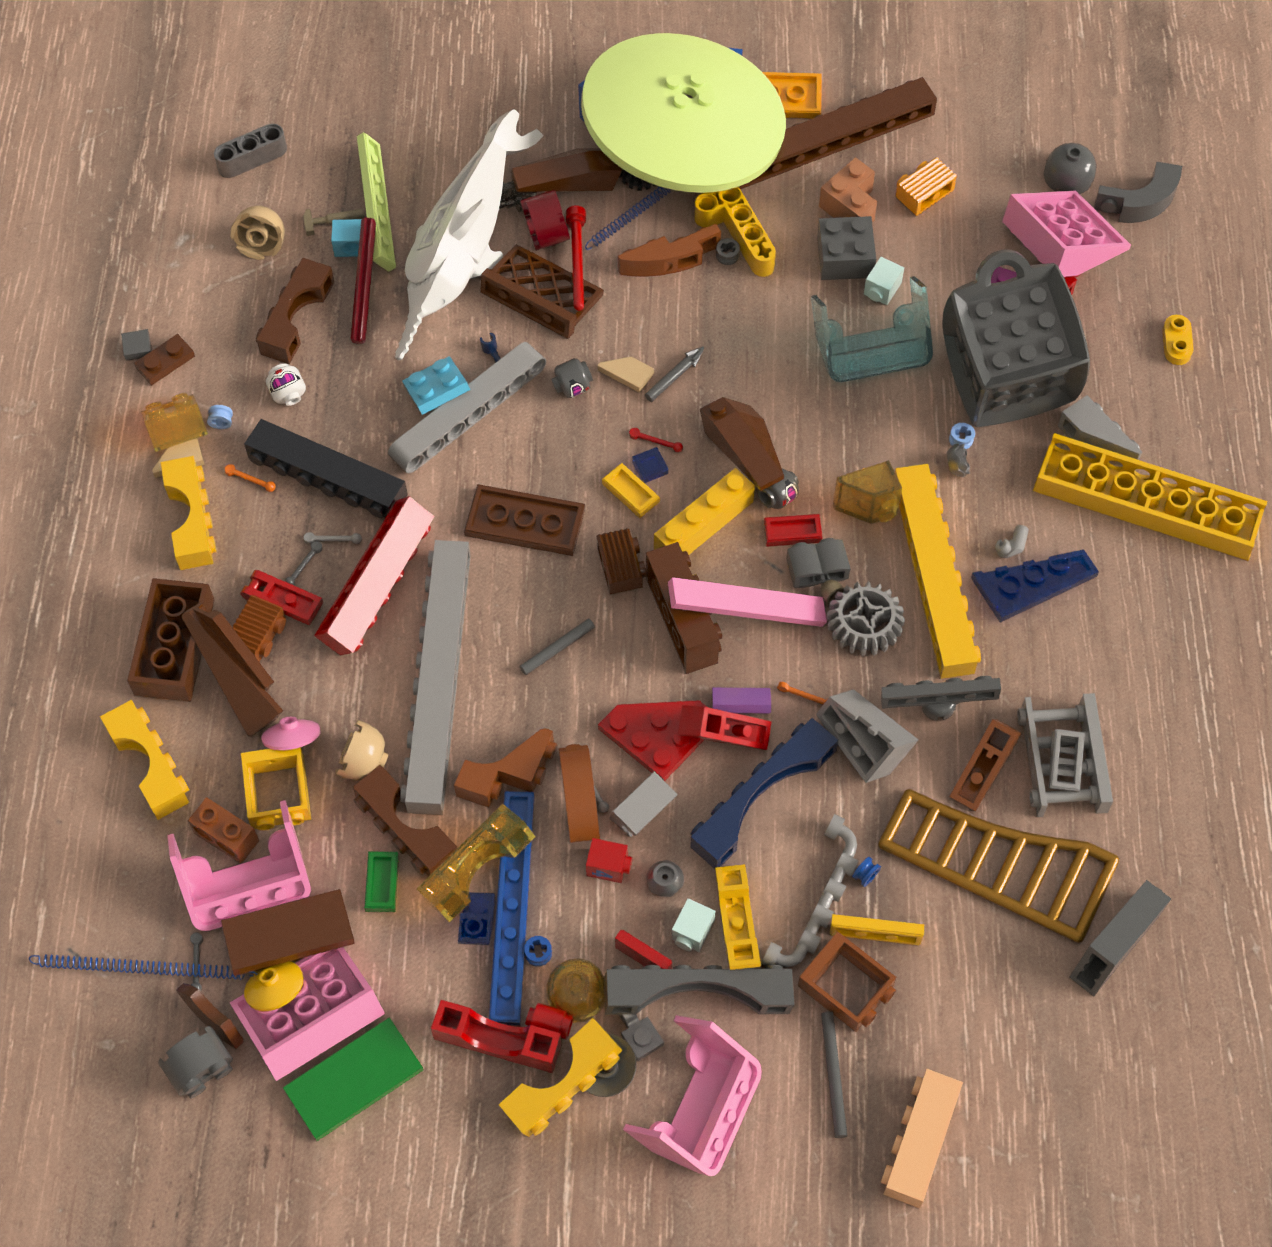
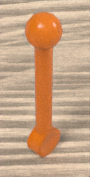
[225,464,276,492]
[777,682,828,705]

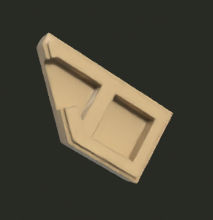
[598,357,654,393]
[152,438,205,478]

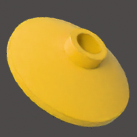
[244,961,304,1011]

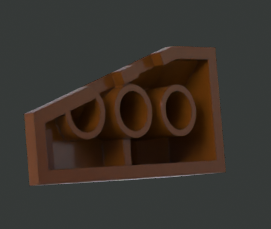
[700,397,785,491]

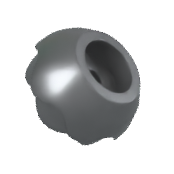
[947,444,970,477]
[646,860,684,897]

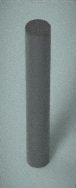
[519,618,595,675]

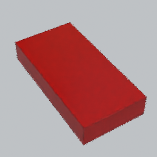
[764,514,823,547]
[615,930,672,969]

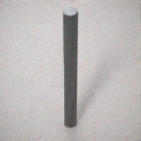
[821,1012,847,1138]

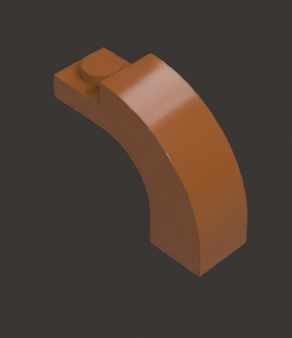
[558,744,600,843]

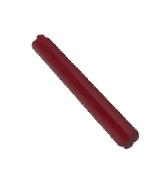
[350,218,376,344]

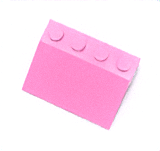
[1002,191,1131,277]
[230,947,385,1081]

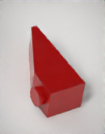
[678,705,772,750]

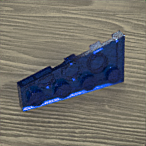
[971,549,1099,623]

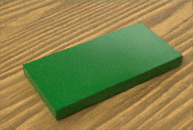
[283,1017,424,1141]

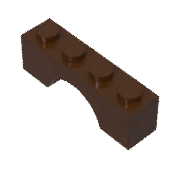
[256,258,335,364]
[353,765,459,880]

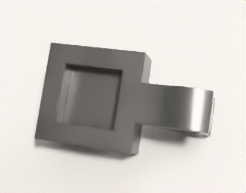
[619,1014,664,1061]

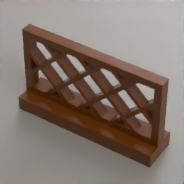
[480,244,604,339]

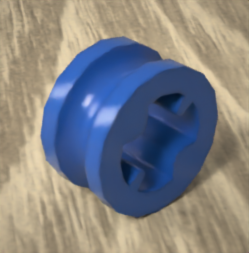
[852,857,881,887]
[524,936,552,967]

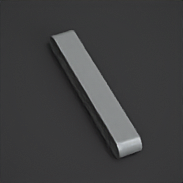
[388,342,547,473]

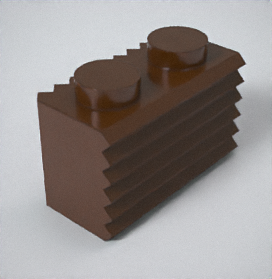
[596,528,647,595]

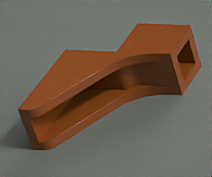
[454,728,557,808]

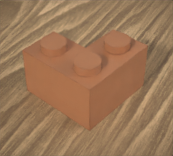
[819,157,877,222]

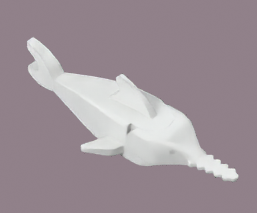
[395,109,544,360]

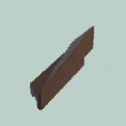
[181,603,283,737]

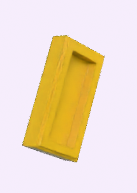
[602,463,660,518]

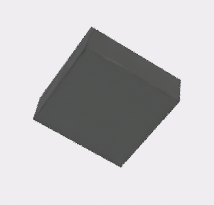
[121,329,152,360]

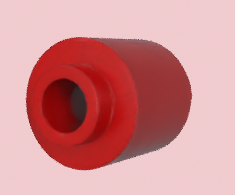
[525,1003,574,1040]

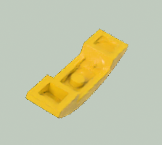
[715,864,761,970]

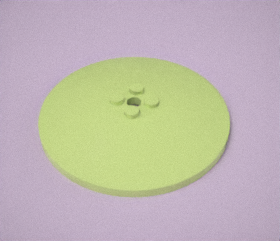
[581,33,786,193]

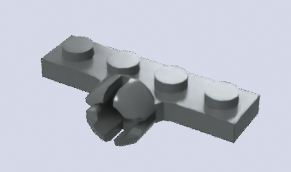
[881,676,1001,721]

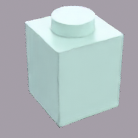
[864,257,904,305]
[672,898,715,952]

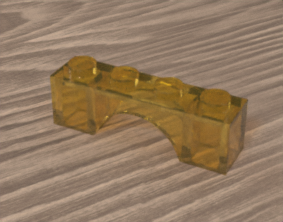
[417,804,536,923]

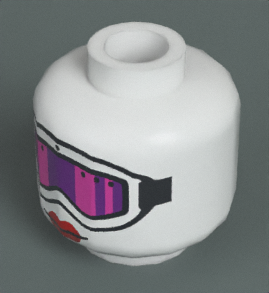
[266,364,306,406]

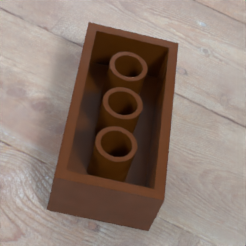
[646,542,722,674]
[127,578,215,702]

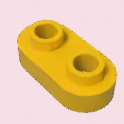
[1162,315,1193,365]

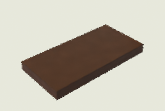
[464,484,585,556]
[221,889,355,976]

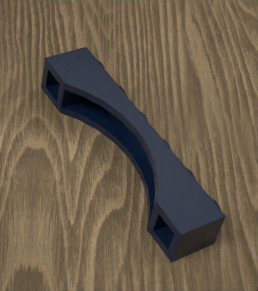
[690,718,838,869]

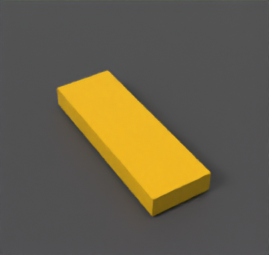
[829,914,925,945]

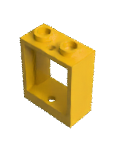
[241,747,312,831]

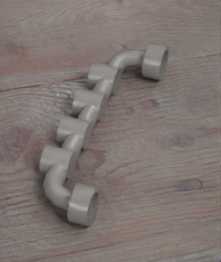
[761,814,859,968]

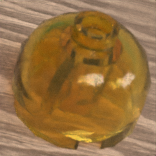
[546,958,605,1023]

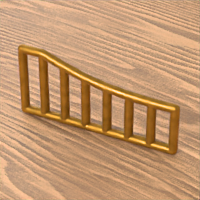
[878,789,1119,943]

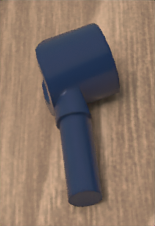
[480,333,501,362]

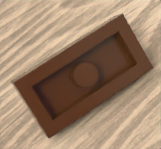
[134,334,195,386]

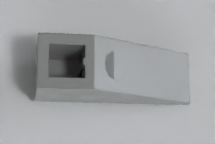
[1058,395,1142,462]

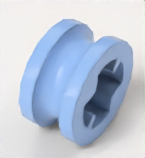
[207,405,233,429]
[949,423,975,449]

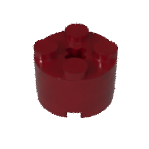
[520,190,570,251]

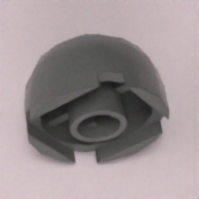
[1043,142,1097,194]

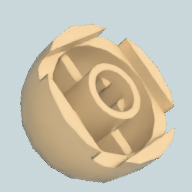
[230,206,285,260]
[335,720,388,781]

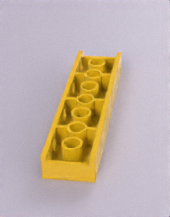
[1033,433,1268,561]

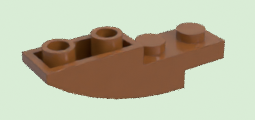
[618,224,721,277]

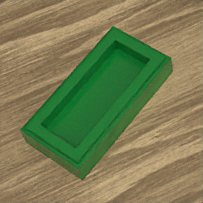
[364,851,399,912]

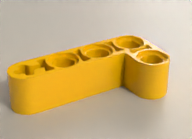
[694,187,776,277]

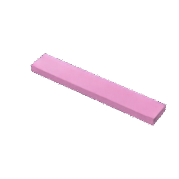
[668,577,827,627]

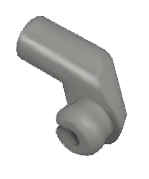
[995,525,1029,558]

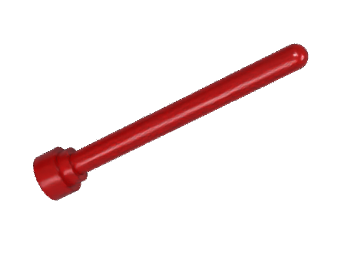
[565,205,586,311]

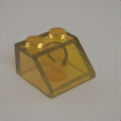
[833,460,902,524]

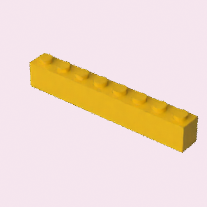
[893,464,981,679]

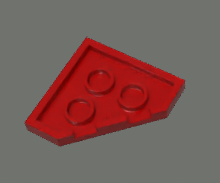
[598,700,707,781]

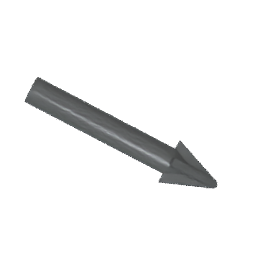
[645,346,704,402]

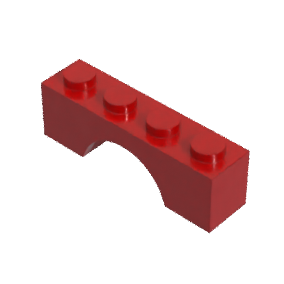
[431,1000,562,1073]

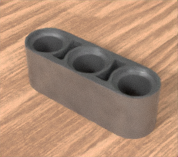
[214,123,287,178]

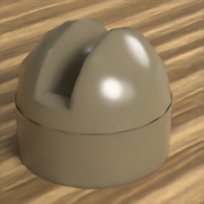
[821,579,844,605]

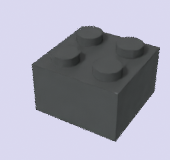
[817,216,876,280]

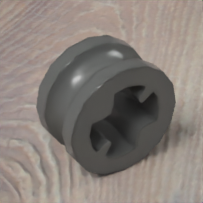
[716,238,740,265]

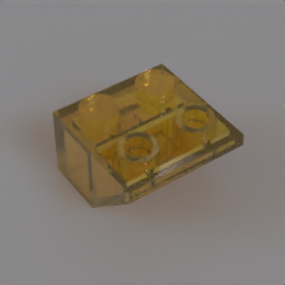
[141,393,208,452]

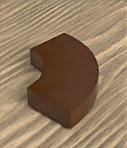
[176,983,244,1049]

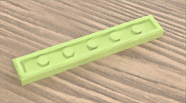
[357,132,396,272]

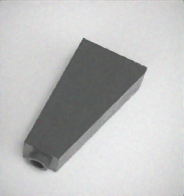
[1069,880,1171,996]

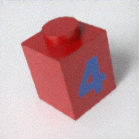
[586,838,633,883]

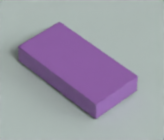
[712,688,771,714]

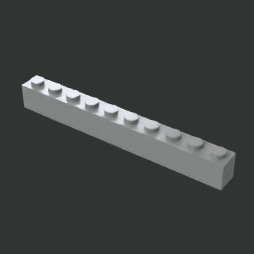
[401,540,471,815]

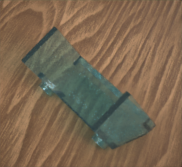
[811,276,933,382]

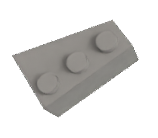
[816,689,918,783]

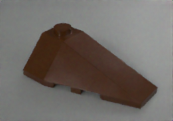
[511,148,622,192]

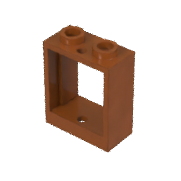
[798,931,897,1032]

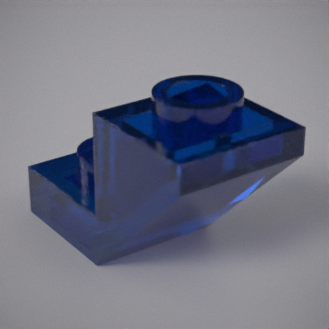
[458,892,495,945]

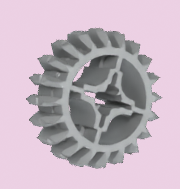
[827,581,905,657]

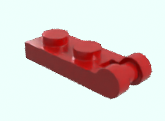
[240,570,323,626]

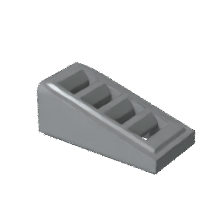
[1049,729,1085,792]

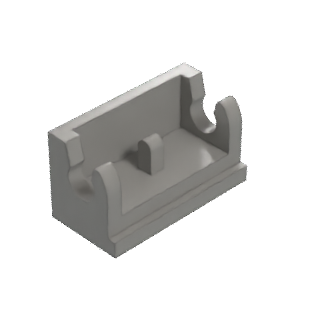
[609,771,678,837]

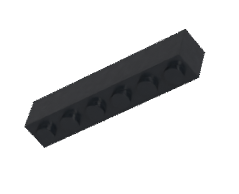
[244,419,408,518]

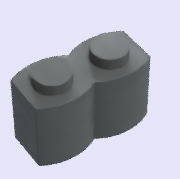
[786,538,851,588]

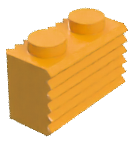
[895,157,957,216]

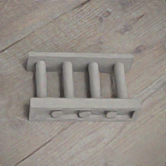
[1017,693,1113,817]

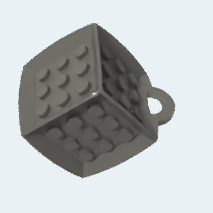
[942,249,1090,427]

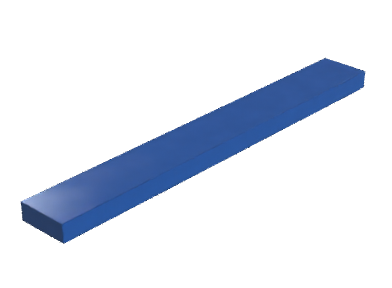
[489,791,535,1026]

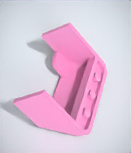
[167,800,311,931]
[623,1015,762,1176]

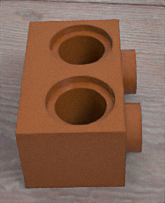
[188,797,259,864]

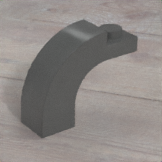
[1094,162,1182,223]

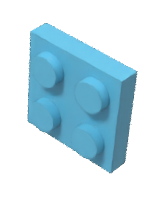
[402,356,470,415]

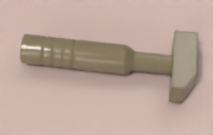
[303,208,365,236]

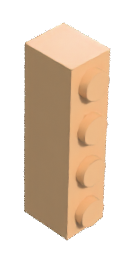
[881,1069,963,1209]

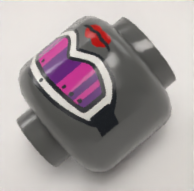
[551,358,593,398]
[758,468,799,509]

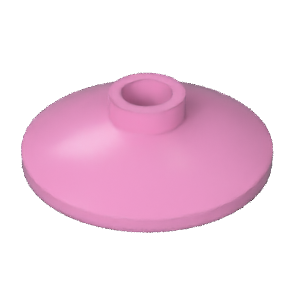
[261,717,320,750]

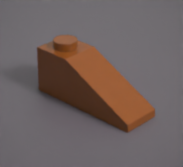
[949,719,1022,811]

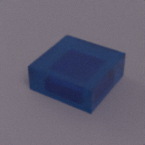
[632,447,669,483]

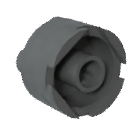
[158,1026,233,1099]

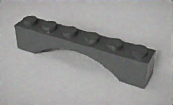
[604,965,795,1015]

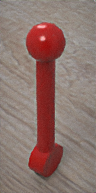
[629,428,683,453]

